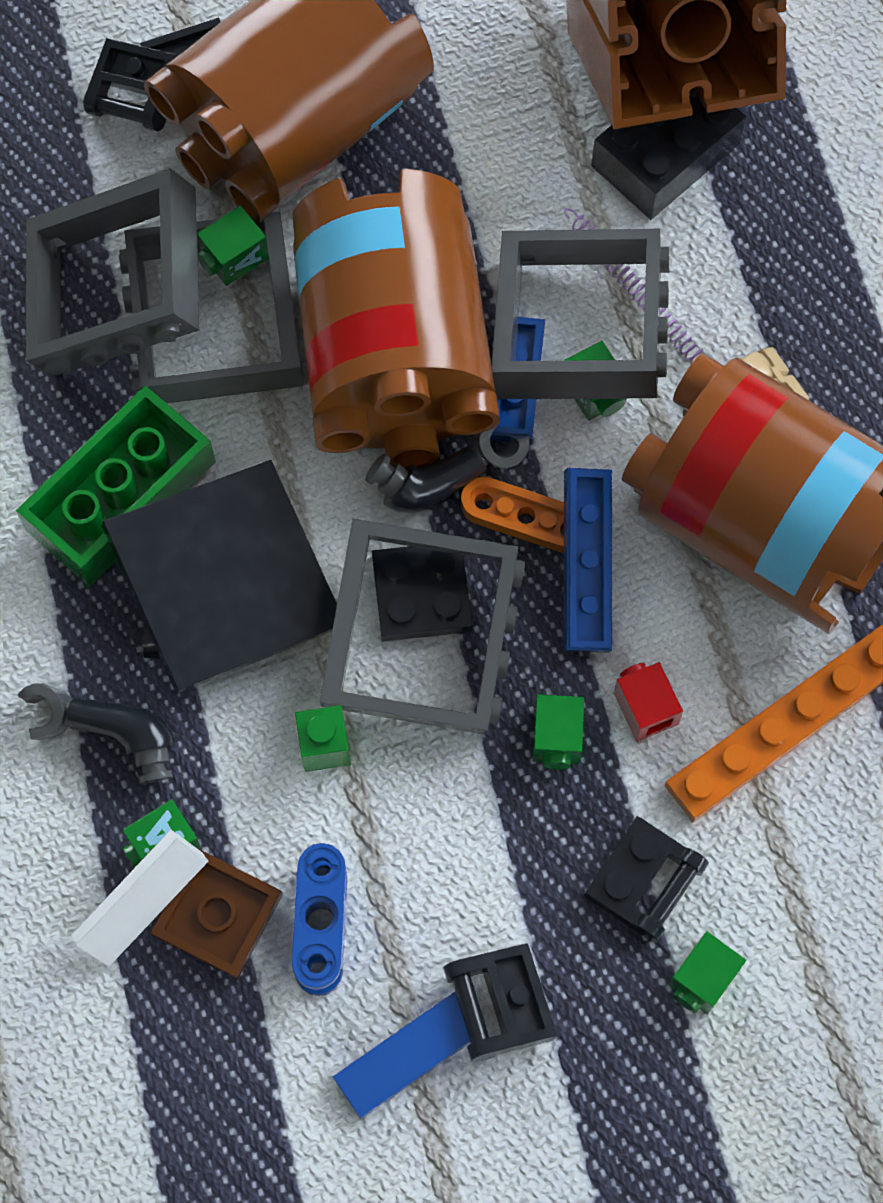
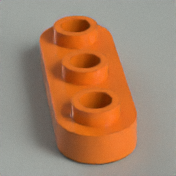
[461,477,564,553]

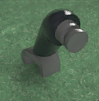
[365,422,530,513]
[17,683,176,784]

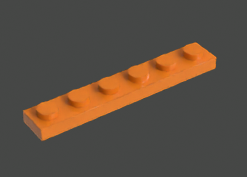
[664,624,883,823]

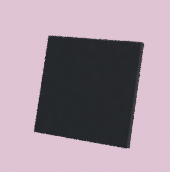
[101,460,337,694]

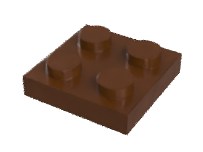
[151,848,283,980]

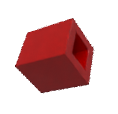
[614,662,684,742]

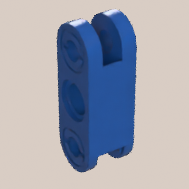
[292,843,348,996]

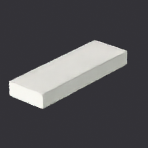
[71,830,208,966]

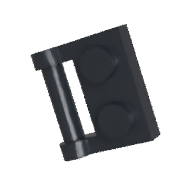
[83,38,177,132]
[584,815,709,942]
[443,943,558,1062]

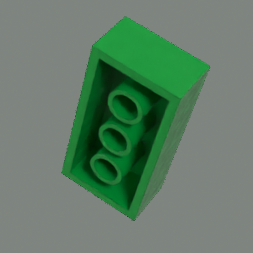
[16,385,216,587]

